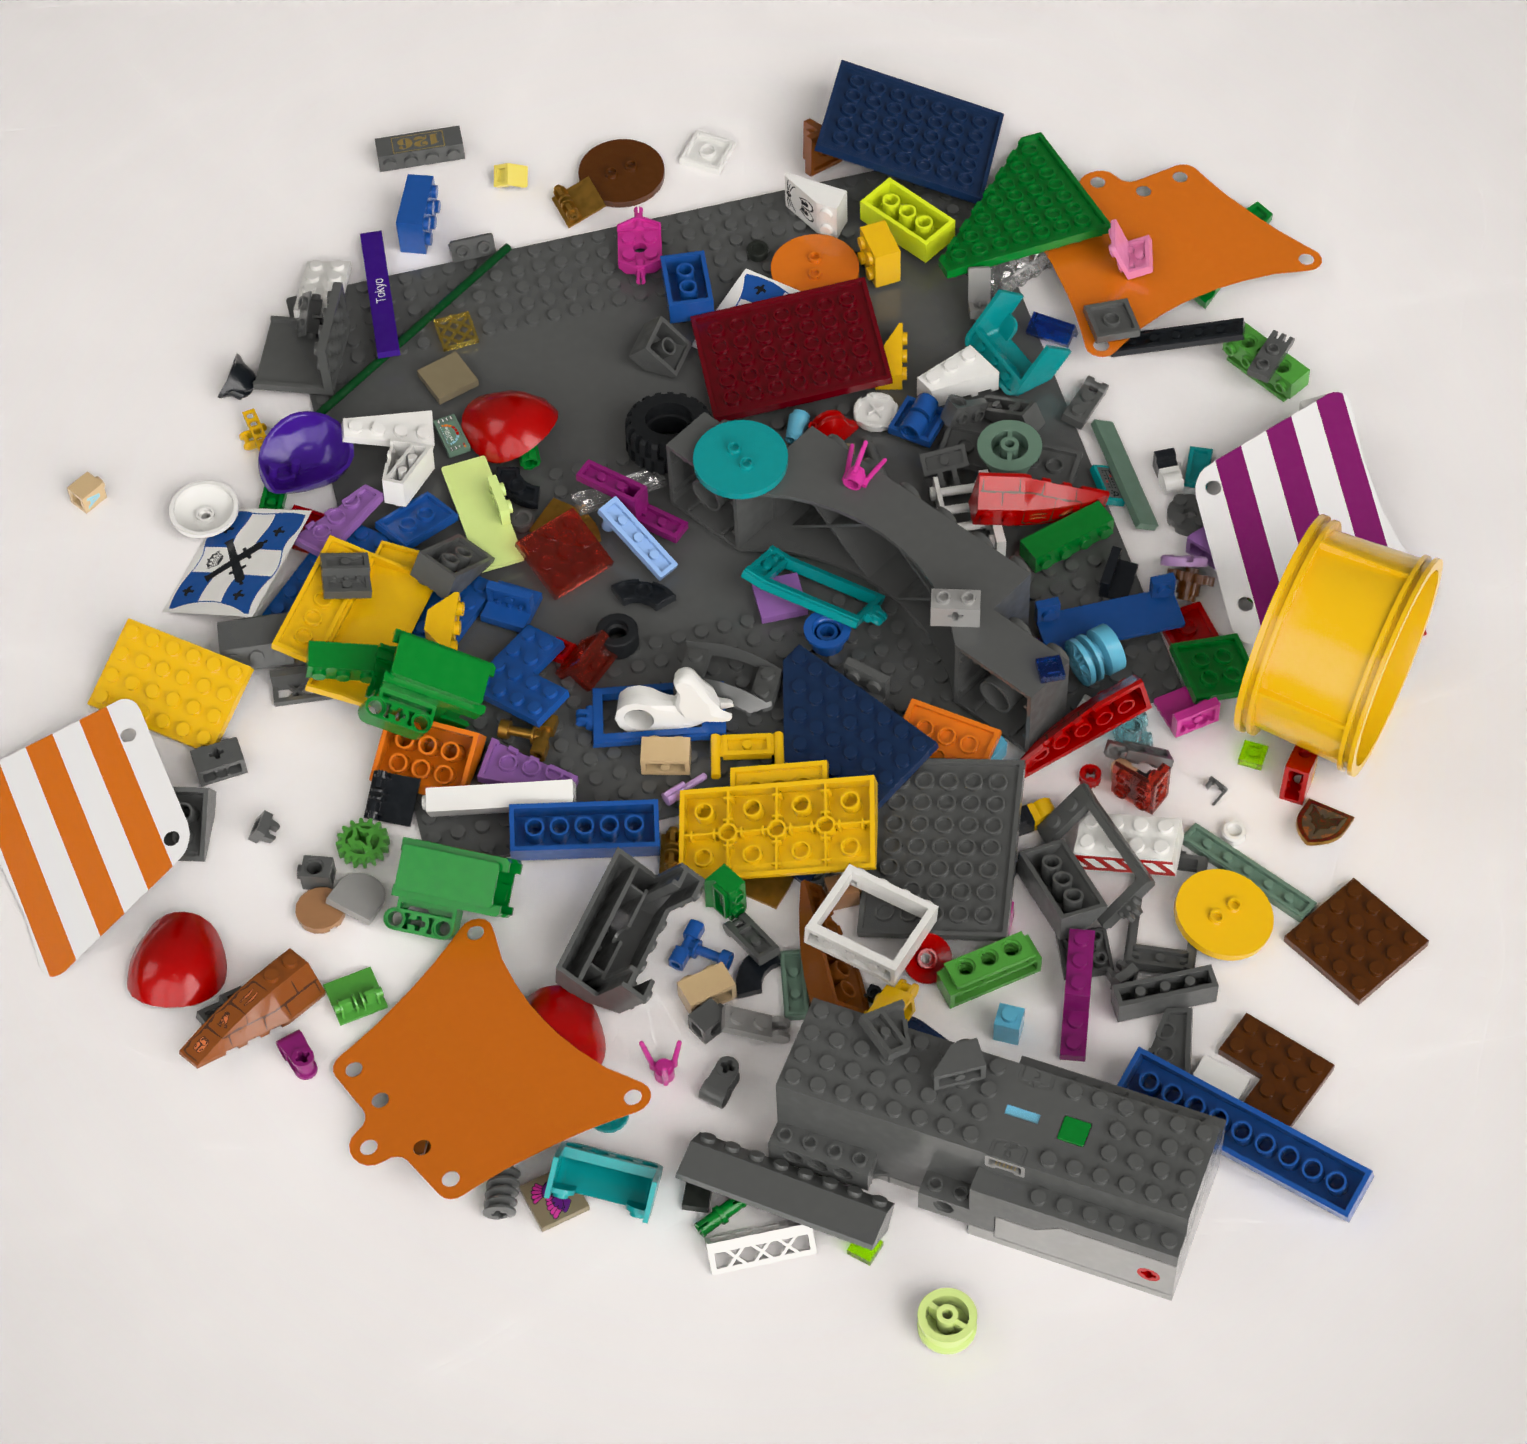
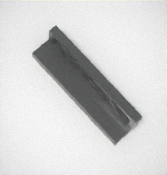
[270,665,333,707]

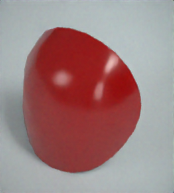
[461,390,559,464]
[127,912,227,1008]
[527,985,606,1064]

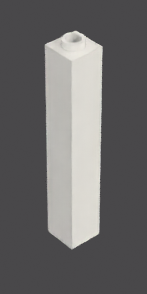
[422,779,576,817]

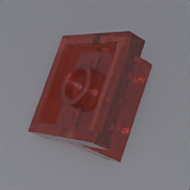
[555,630,618,692]

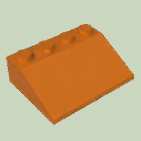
[369,721,487,795]

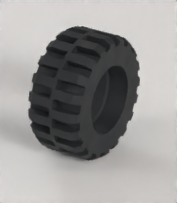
[625,392,712,475]

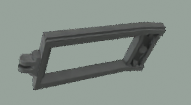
[1037,783,1156,929]
[1123,844,1208,974]

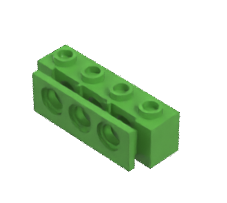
[1222,322,1310,402]
[937,931,1042,1009]

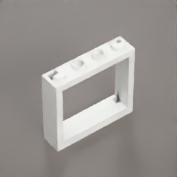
[804,864,939,986]

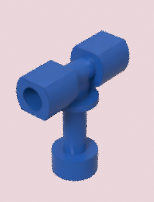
[668,919,734,971]

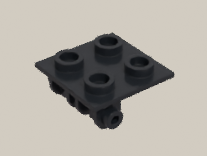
[364,770,421,827]

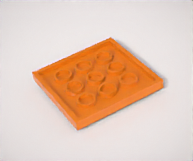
[903,698,1002,759]

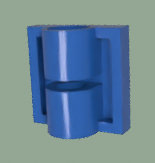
[888,393,944,448]

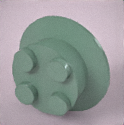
[977,420,1042,474]

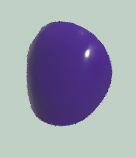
[258,411,354,494]

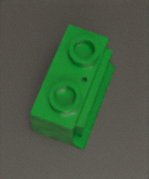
[704,863,747,921]

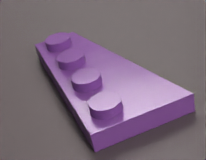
[294,484,384,556]
[477,737,579,788]

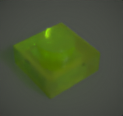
[1238,740,1269,771]

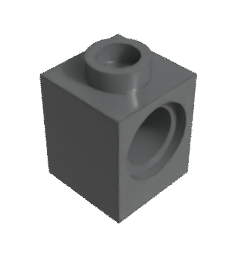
[297,855,336,890]
[688,998,724,1045]

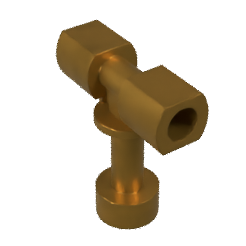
[497,714,559,762]

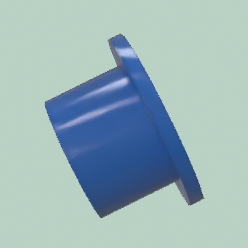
[803,612,851,657]

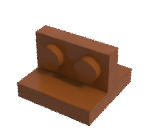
[803,118,842,176]

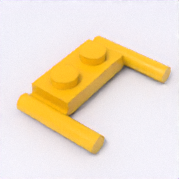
[710,731,784,779]

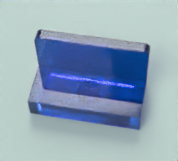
[1026,311,1078,348]

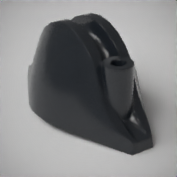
[217,353,256,400]

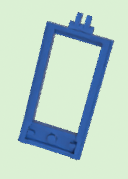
[576,681,726,748]

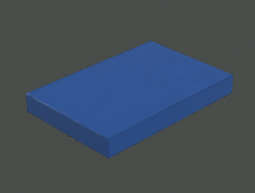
[375,491,459,548]

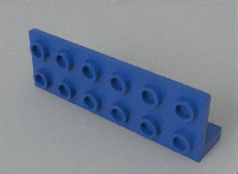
[1034,572,1185,651]

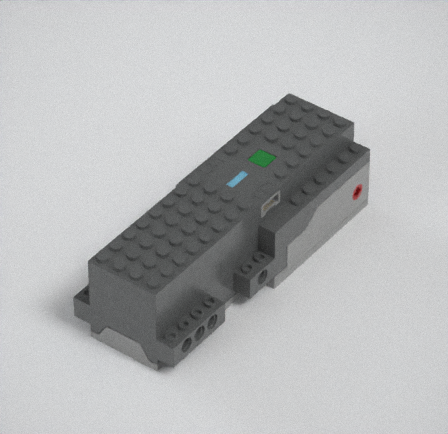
[768,998,1226,1301]

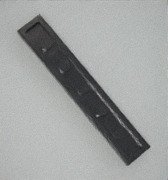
[1111,318,1245,357]

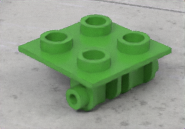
[323,966,388,1026]

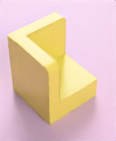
[494,163,528,188]

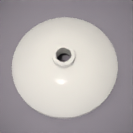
[169,480,239,538]

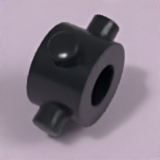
[864,984,882,1003]

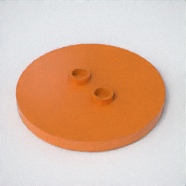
[771,234,859,291]

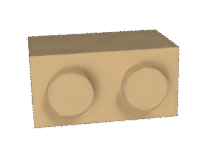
[640,735,692,775]
[677,962,737,1014]

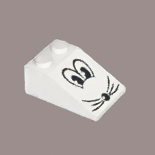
[785,173,847,238]

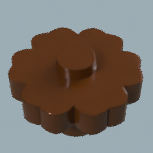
[1167,567,1215,602]

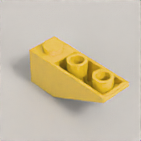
[875,323,907,390]

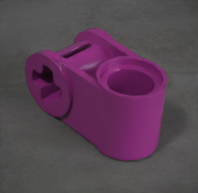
[276,1029,318,1080]

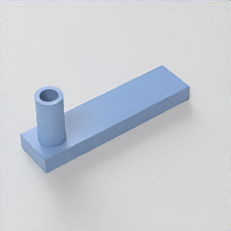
[597,496,678,581]

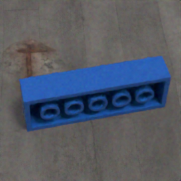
[509,799,660,861]

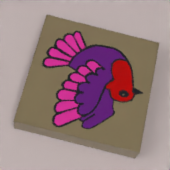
[519,1172,590,1232]

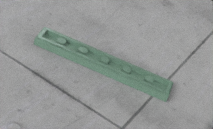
[1091,419,1159,531]
[1183,822,1317,923]

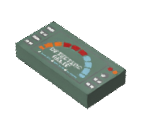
[433,414,471,458]

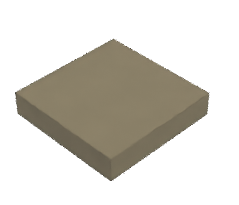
[417,351,479,405]

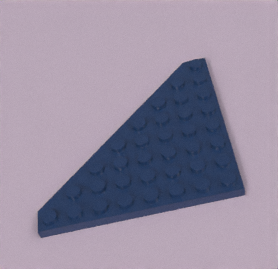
[783,644,939,883]

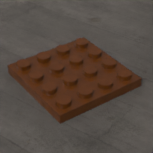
[1284,878,1429,1006]

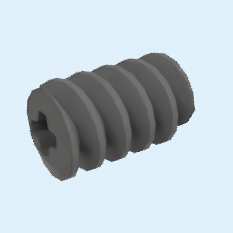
[482,1165,521,1220]

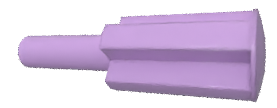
[661,773,707,806]

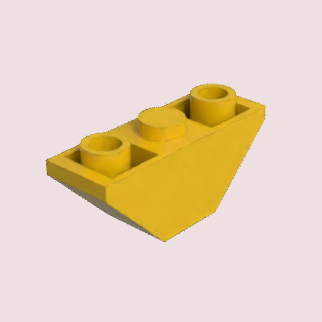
[424,592,465,650]

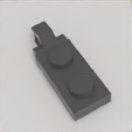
[1103,739,1174,769]

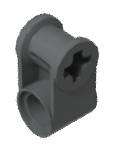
[698,1056,740,1109]

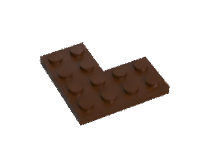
[1218,1013,1335,1128]

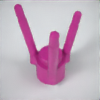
[842,440,887,490]
[639,1040,682,1086]

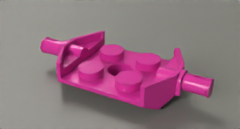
[617,206,662,285]

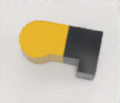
[1019,798,1055,836]

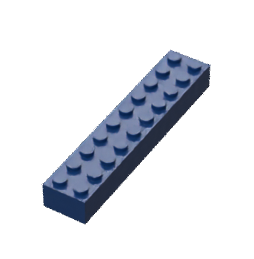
[1117,1047,1374,1223]

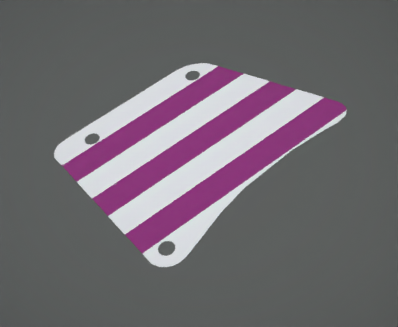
[1195,392,1407,644]

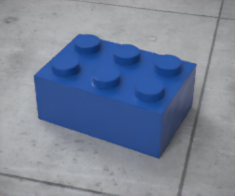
[396,174,441,254]
[660,250,714,324]

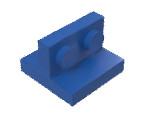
[480,580,543,633]

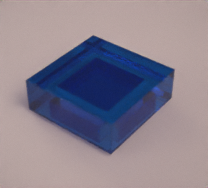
[1035,655,1066,684]

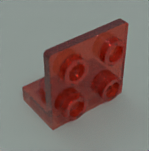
[1111,761,1171,815]

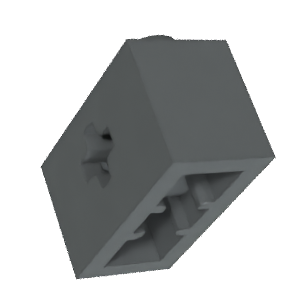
[190,737,248,787]

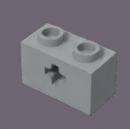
[930,588,981,627]

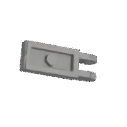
[721,1004,790,1044]

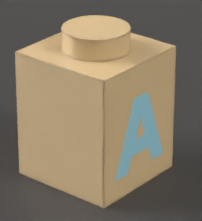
[67,471,107,514]

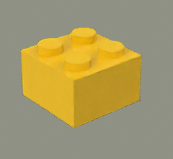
[857,220,901,288]

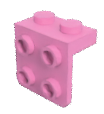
[1108,219,1153,280]

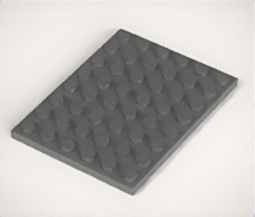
[856,758,1026,941]

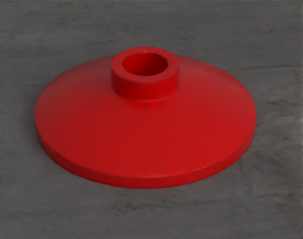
[905,933,952,984]

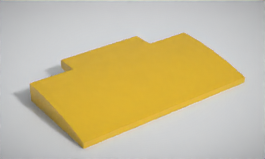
[679,760,878,879]

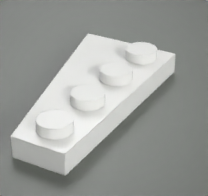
[341,410,435,449]

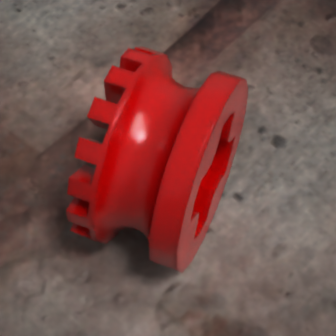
[1079,764,1102,789]

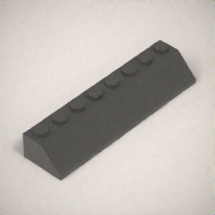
[675,1132,895,1250]

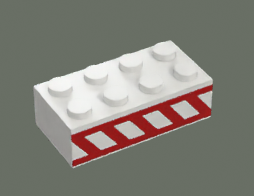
[1073,812,1184,877]

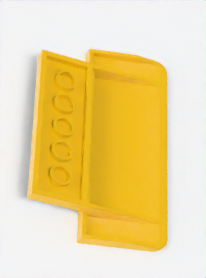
[271,535,433,707]

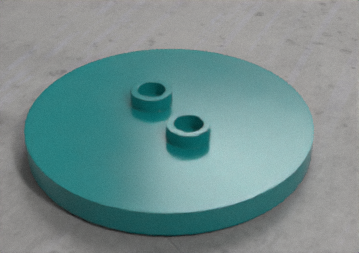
[693,420,788,499]

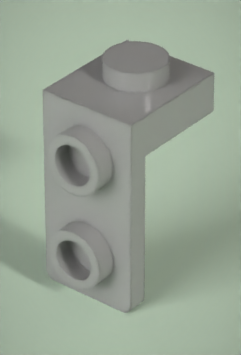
[968,266,991,320]

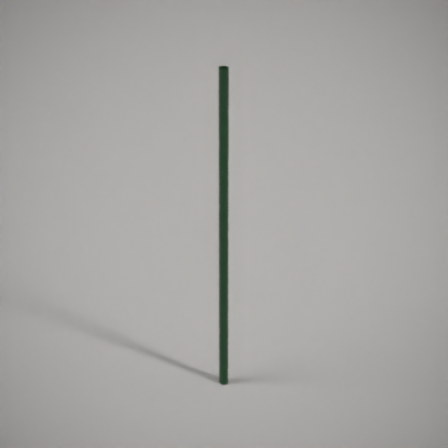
[315,243,512,414]

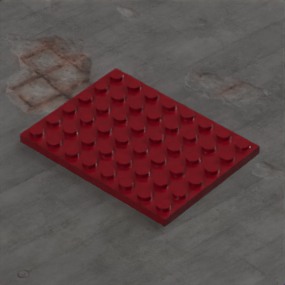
[690,277,893,422]

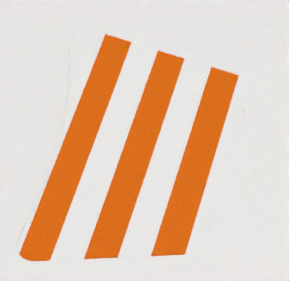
[0,699,190,977]

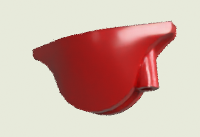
[808,410,859,441]

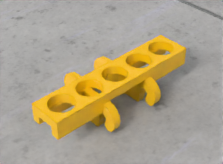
[239,408,267,452]

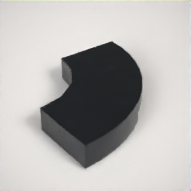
[496,467,540,509]
[611,579,676,611]
[736,955,780,999]

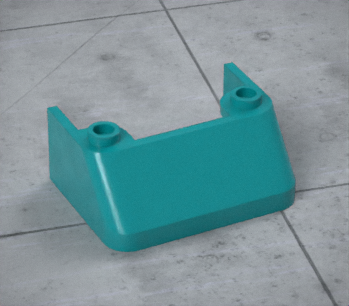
[965,289,1072,396]
[544,1141,663,1224]

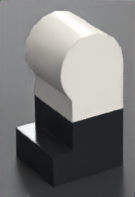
[1152,448,1184,494]

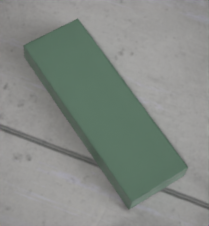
[780,950,809,1021]

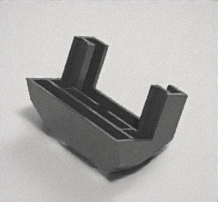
[555,847,705,1014]

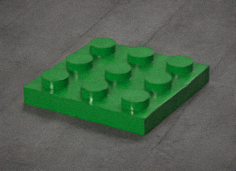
[1169,633,1249,705]

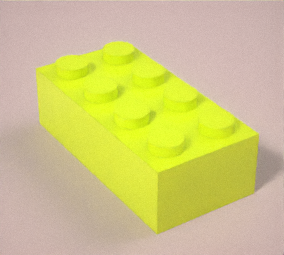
[860,177,955,263]

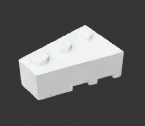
[917,345,999,406]
[382,438,435,507]

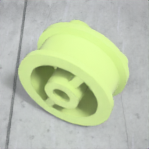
[917,1288,977,1354]

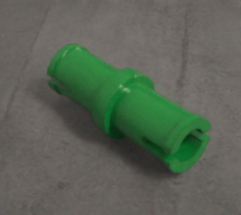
[694,1198,746,1237]

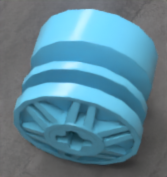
[1064,623,1126,686]

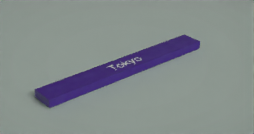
[360,230,400,359]

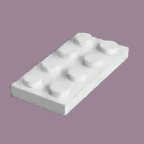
[293,260,352,318]

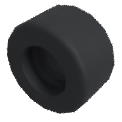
[595,613,640,660]

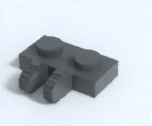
[919,444,970,488]

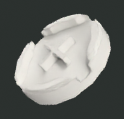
[853,392,899,432]

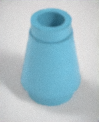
[785,409,810,444]

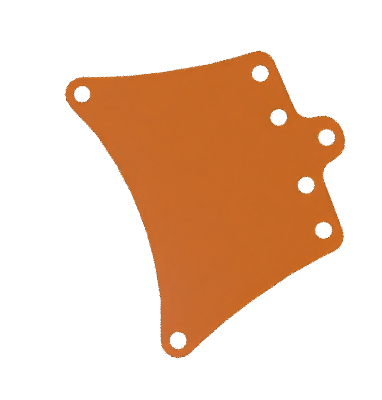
[1044,164,1322,357]
[333,918,651,1199]

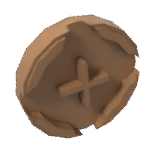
[295,887,345,934]

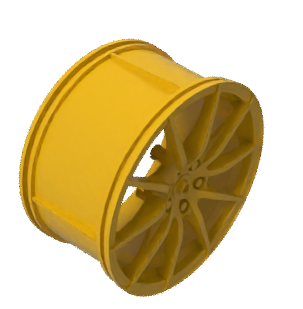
[1234,514,1443,777]

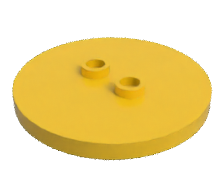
[1174,869,1274,961]

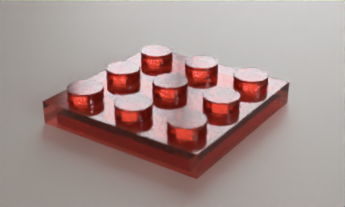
[515,508,614,601]

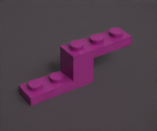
[576,459,689,544]
[1059,928,1095,1062]

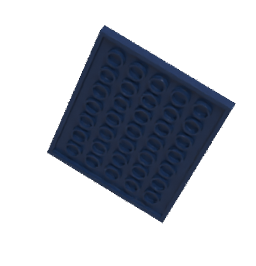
[815,60,1004,204]

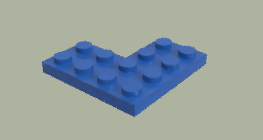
[483,624,570,728]

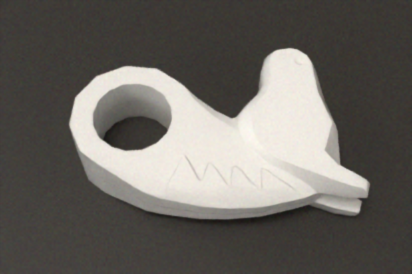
[615,667,734,732]

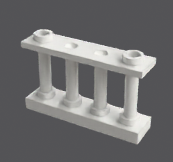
[929,469,1006,556]

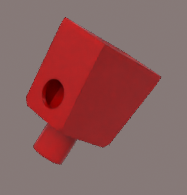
[1279,745,1318,805]

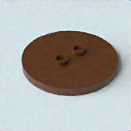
[578,139,665,208]

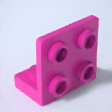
[1153,686,1221,738]

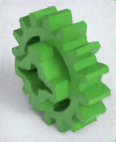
[336,818,390,869]

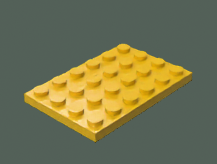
[87,618,254,749]

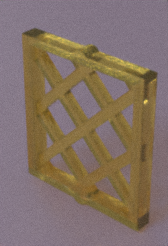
[433,311,479,352]

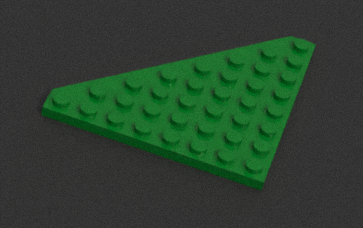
[938,132,1111,279]

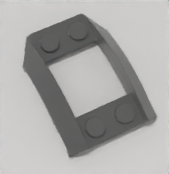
[673,641,783,717]

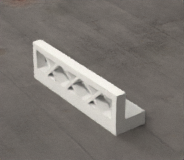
[704,1220,817,1275]

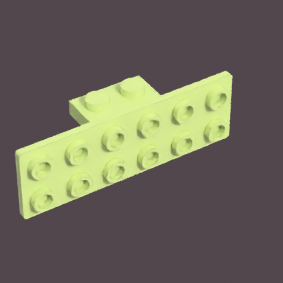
[441,455,524,573]

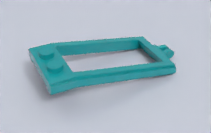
[741,545,888,629]

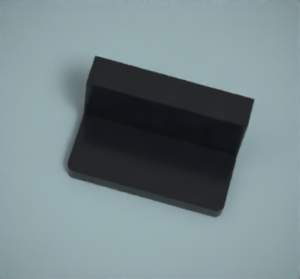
[1099,546,1138,599]

